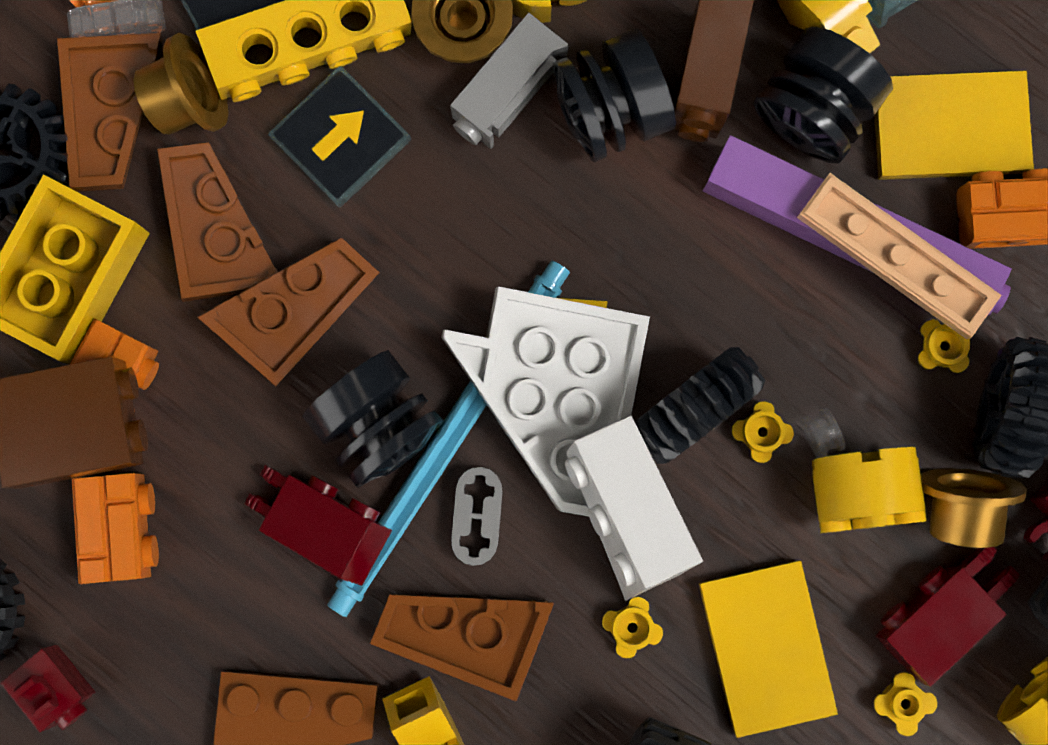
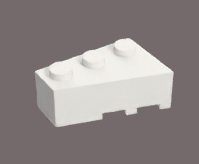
[565,416,703,601]

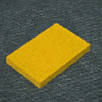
[874,71,1034,180]
[698,560,838,738]

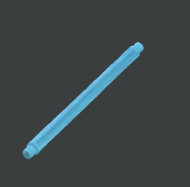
[327,260,570,617]

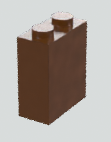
[673,0,754,142]
[0,356,148,489]

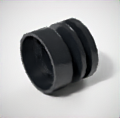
[753,27,893,164]
[553,29,676,162]
[302,350,444,488]

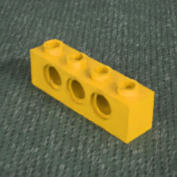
[196,0,412,102]

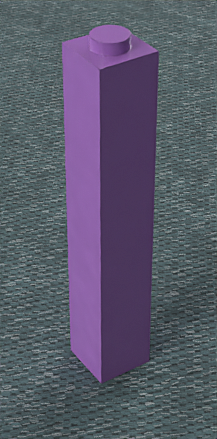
[703,135,1012,317]

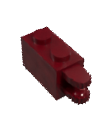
[244,465,392,586]
[875,547,1020,687]

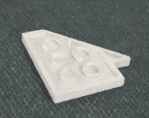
[441,287,650,517]

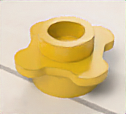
[918,319,971,373]
[732,401,794,463]
[602,597,663,658]
[874,672,937,736]

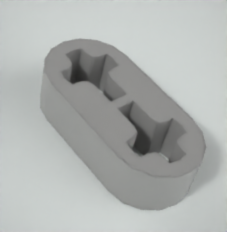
[451,467,503,566]

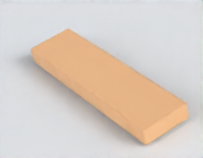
[797,173,1002,339]

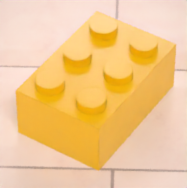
[0,174,150,365]

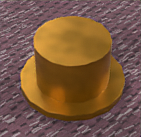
[411,0,513,63]
[133,33,229,135]
[921,468,1027,548]

